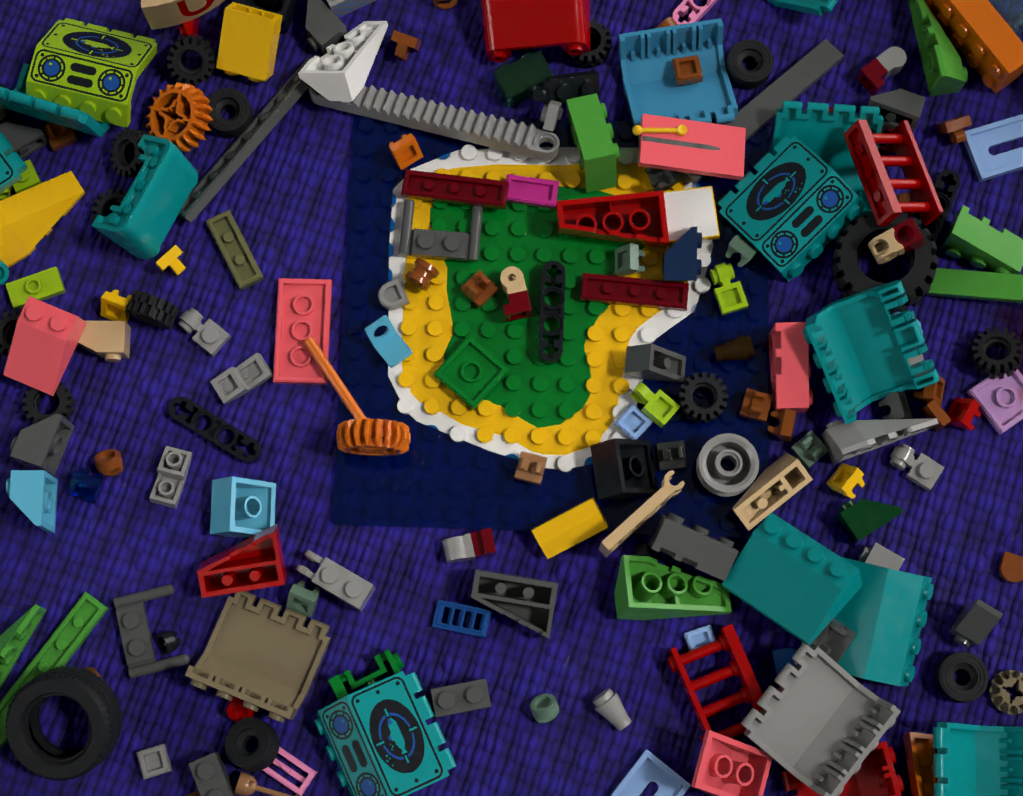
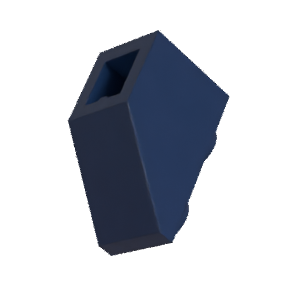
[662,227,702,281]

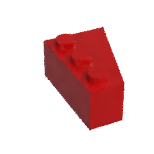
[197,523,287,598]

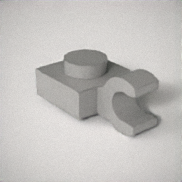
[540,100,563,132]

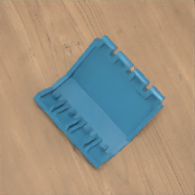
[619,18,738,127]

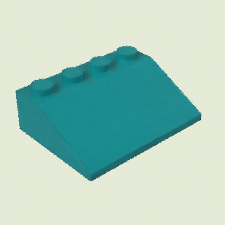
[722,513,862,646]

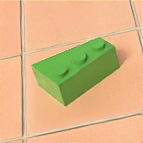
[939,205,1023,274]

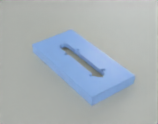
[964,114,1023,182]
[610,749,691,796]

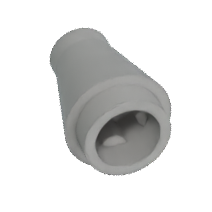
[592,688,632,731]

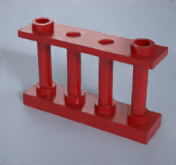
[843,120,944,226]
[667,624,763,743]

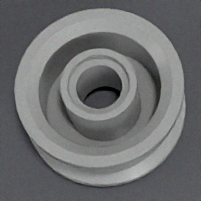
[696,433,759,497]

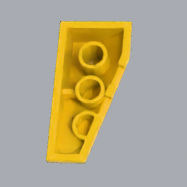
[0,171,85,268]

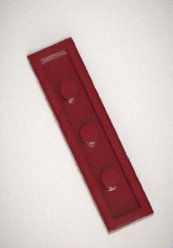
[401,169,510,210]
[580,273,689,311]

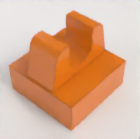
[388,133,424,170]

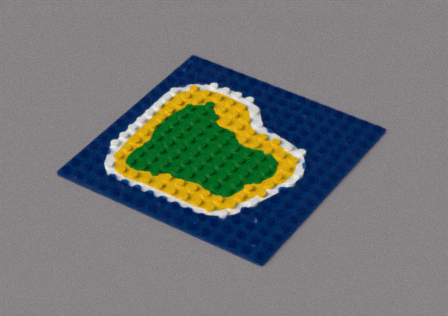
[332,115,769,538]

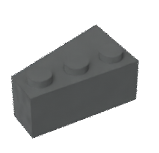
[648,512,739,581]
[471,568,558,639]

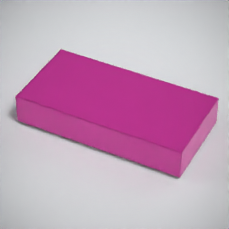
[506,174,559,209]

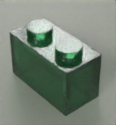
[494,51,554,108]

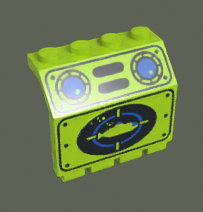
[26,18,157,128]

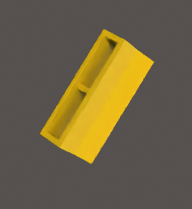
[531,497,608,559]

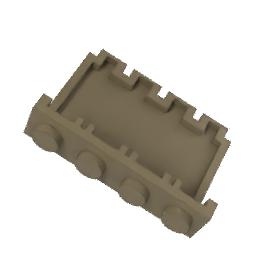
[185,591,331,723]

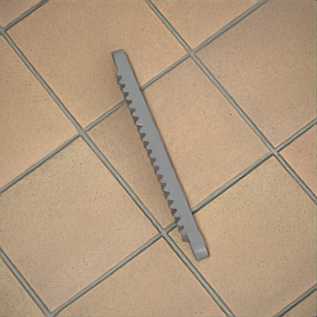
[308,85,560,161]

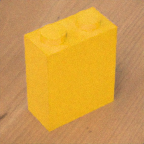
[216,2,283,82]

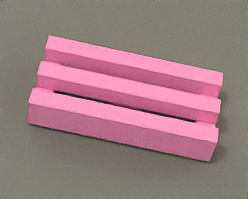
[263,746,318,796]

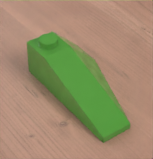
[908,0,968,97]

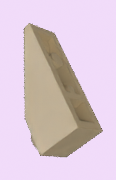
[77,321,131,362]
[732,453,813,531]

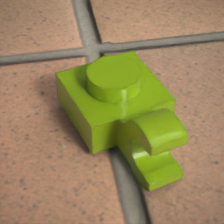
[630,382,681,429]

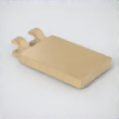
[599,470,685,557]

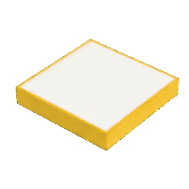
[663,186,720,245]

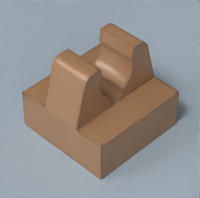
[514,451,547,486]

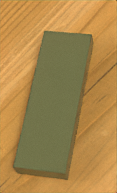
[206,210,264,291]

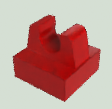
[947,397,981,430]

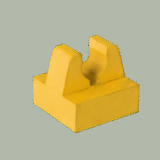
[155,244,186,276]
[100,290,132,322]
[826,463,865,499]

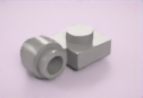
[178,307,231,357]
[890,443,945,491]

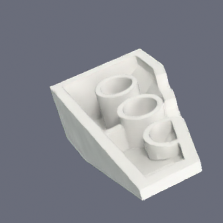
[298,21,388,103]

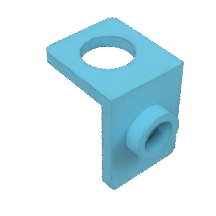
[364,315,412,368]

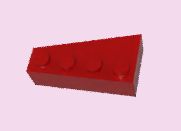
[555,190,669,249]

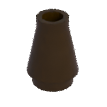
[714,334,755,362]

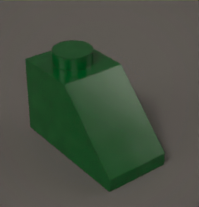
[835,499,904,545]

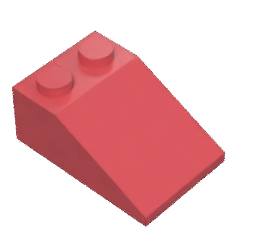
[3,296,87,396]
[691,730,773,796]

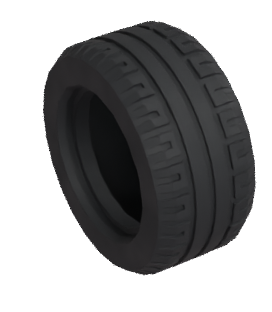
[5,666,122,781]

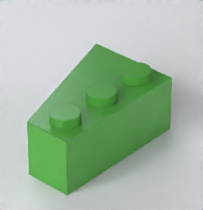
[566,93,620,193]

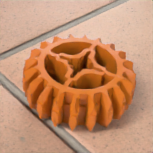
[145,82,213,153]
[336,418,411,456]

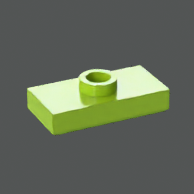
[5,266,66,310]

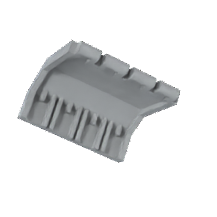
[740,643,901,796]

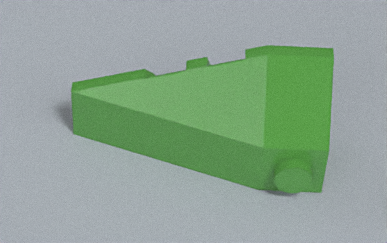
[614,555,732,620]
[0,604,47,689]

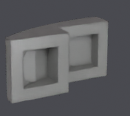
[210,353,273,404]

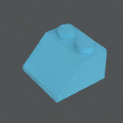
[6,470,58,533]
[210,476,276,537]

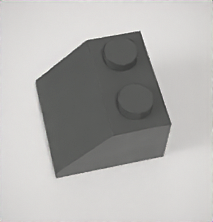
[10,414,75,476]

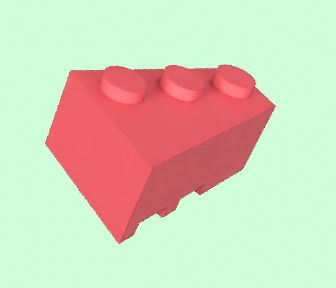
[768,322,813,413]

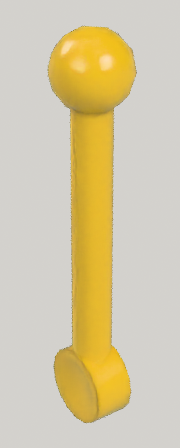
[632,125,687,137]

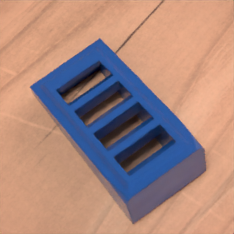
[432,600,492,639]

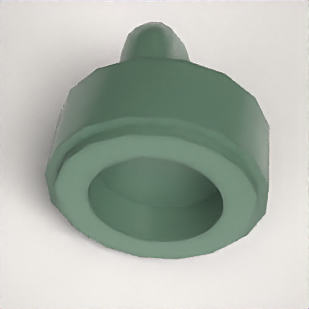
[530,693,559,723]

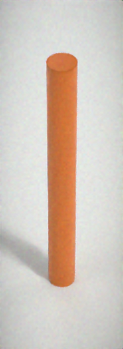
[304,337,367,419]

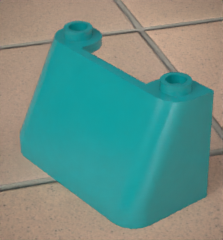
[91,134,198,260]

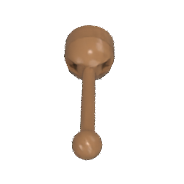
[234,771,300,796]

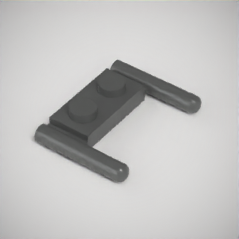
[399,199,483,262]
[113,584,190,679]

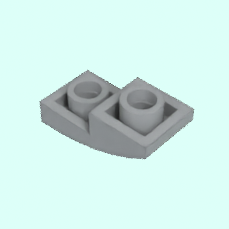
[149,446,192,509]

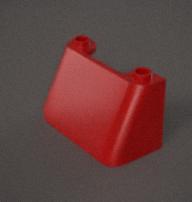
[481,0,591,63]

